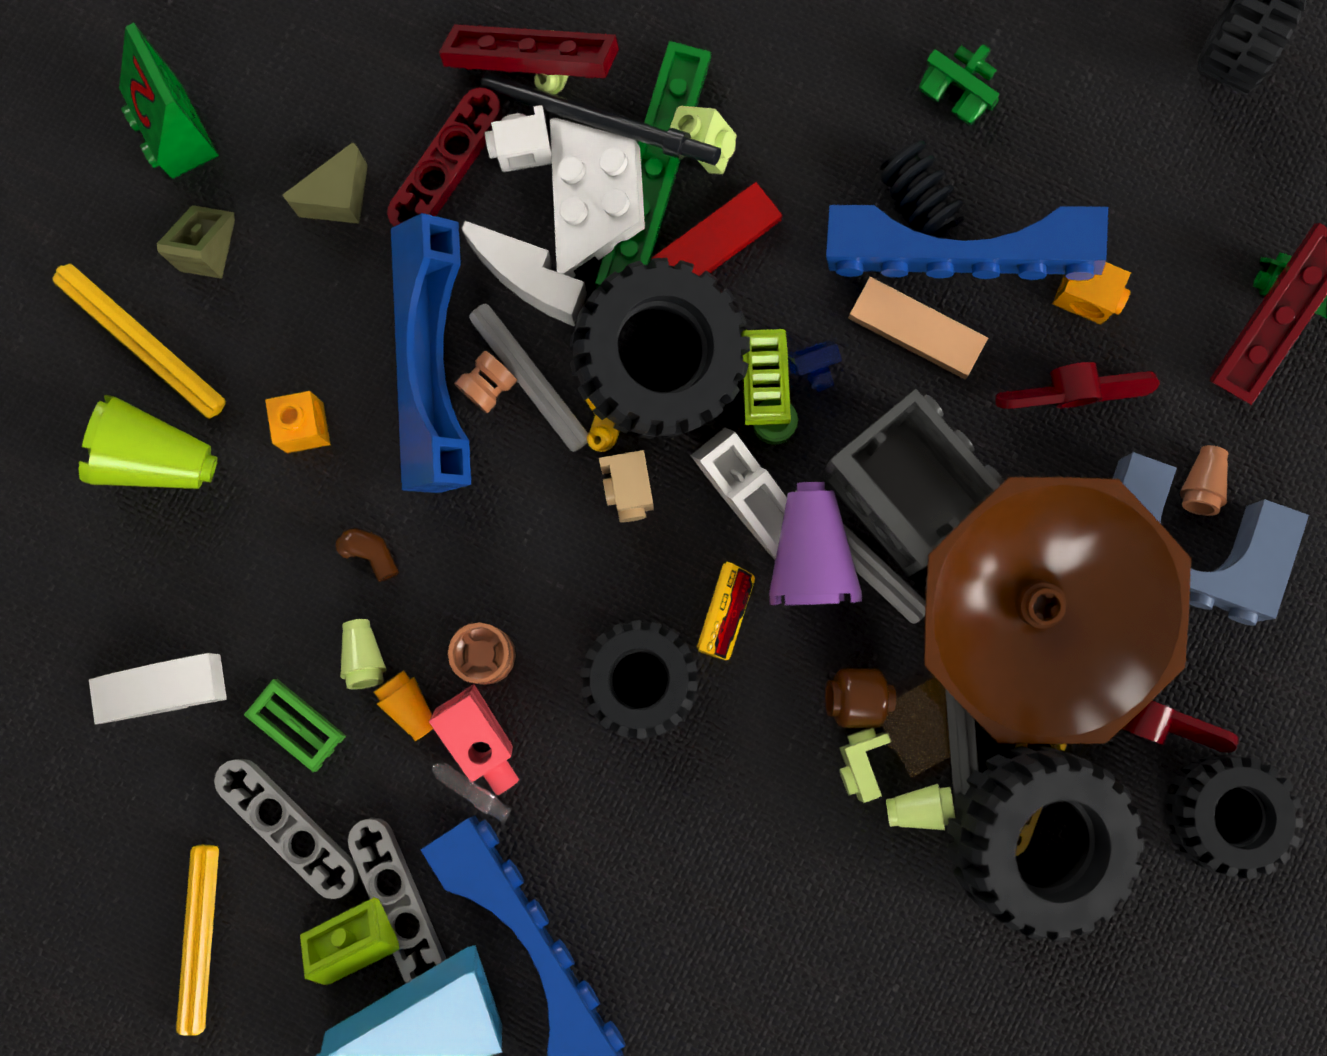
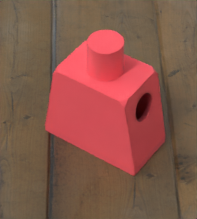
[429,684,519,795]

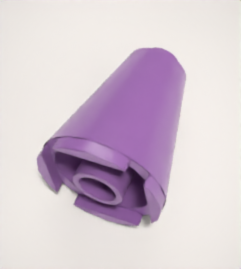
[769,482,862,605]

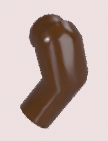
[335,528,399,582]

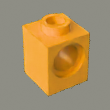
[1052,262,1131,325]
[265,391,330,453]

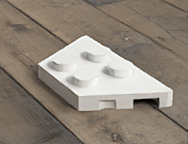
[550,118,645,278]

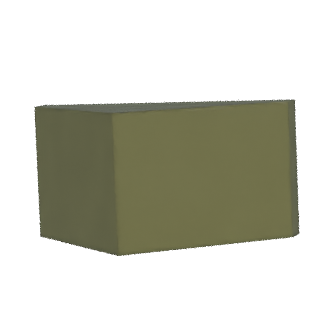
[282,142,368,224]
[157,205,235,279]

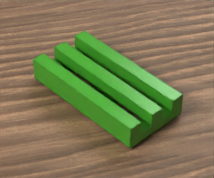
[244,679,346,772]

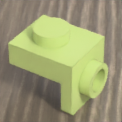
[670,106,737,174]
[839,728,891,803]

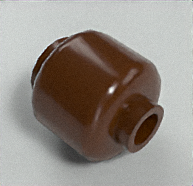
[825,668,896,728]

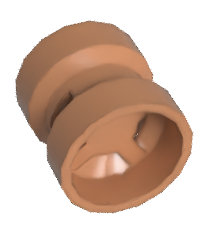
[454,351,517,414]

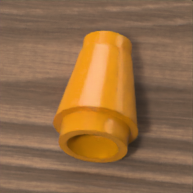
[374,670,434,741]

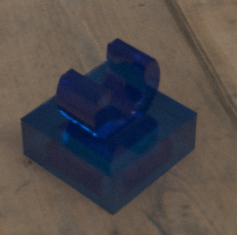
[788,341,842,392]

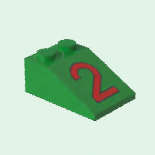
[119,23,219,179]

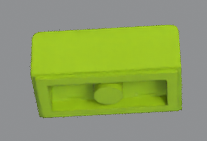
[300,897,400,985]

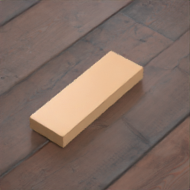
[848,277,988,379]

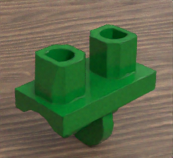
[919,44,1000,125]

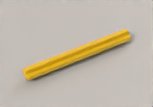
[52,264,226,419]

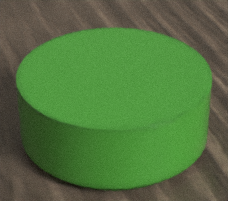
[753,400,798,444]

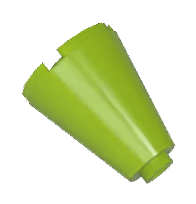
[79,395,217,489]

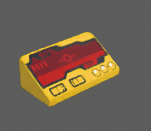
[696,562,755,660]

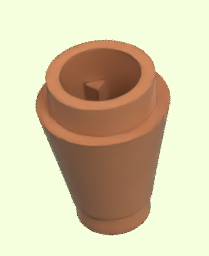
[1180,445,1229,516]

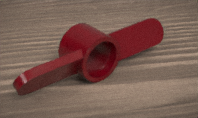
[995,362,1160,409]
[1122,701,1239,752]

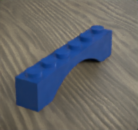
[826,205,1108,281]
[391,213,471,493]
[421,815,625,1056]

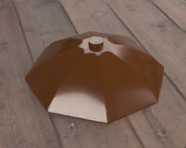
[924,477,1191,744]

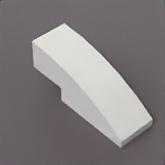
[462,221,587,327]
[690,428,787,560]
[89,653,227,724]

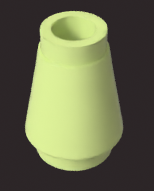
[340,619,387,689]
[886,784,955,830]

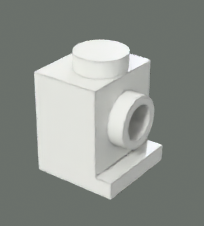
[485,105,552,172]

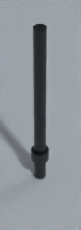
[481,73,721,166]

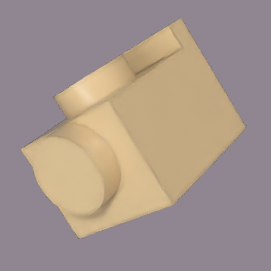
[599,450,654,522]

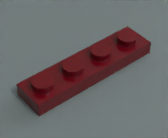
[439,24,619,78]
[1209,223,1327,405]

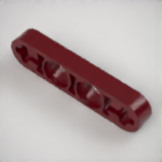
[387,88,502,227]

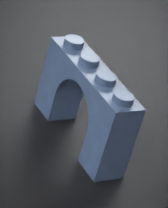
[1113,452,1309,626]

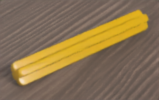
[176,845,219,1036]

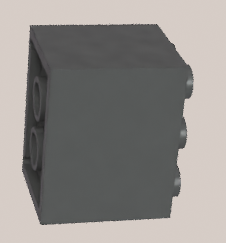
[821,389,1004,577]

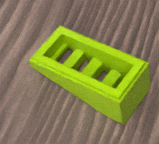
[741,329,791,425]

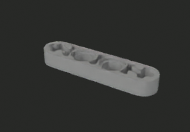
[214,759,359,899]
[348,817,447,983]

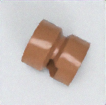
[448,622,516,685]

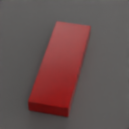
[651,182,783,276]

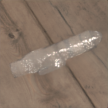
[432,763,511,822]

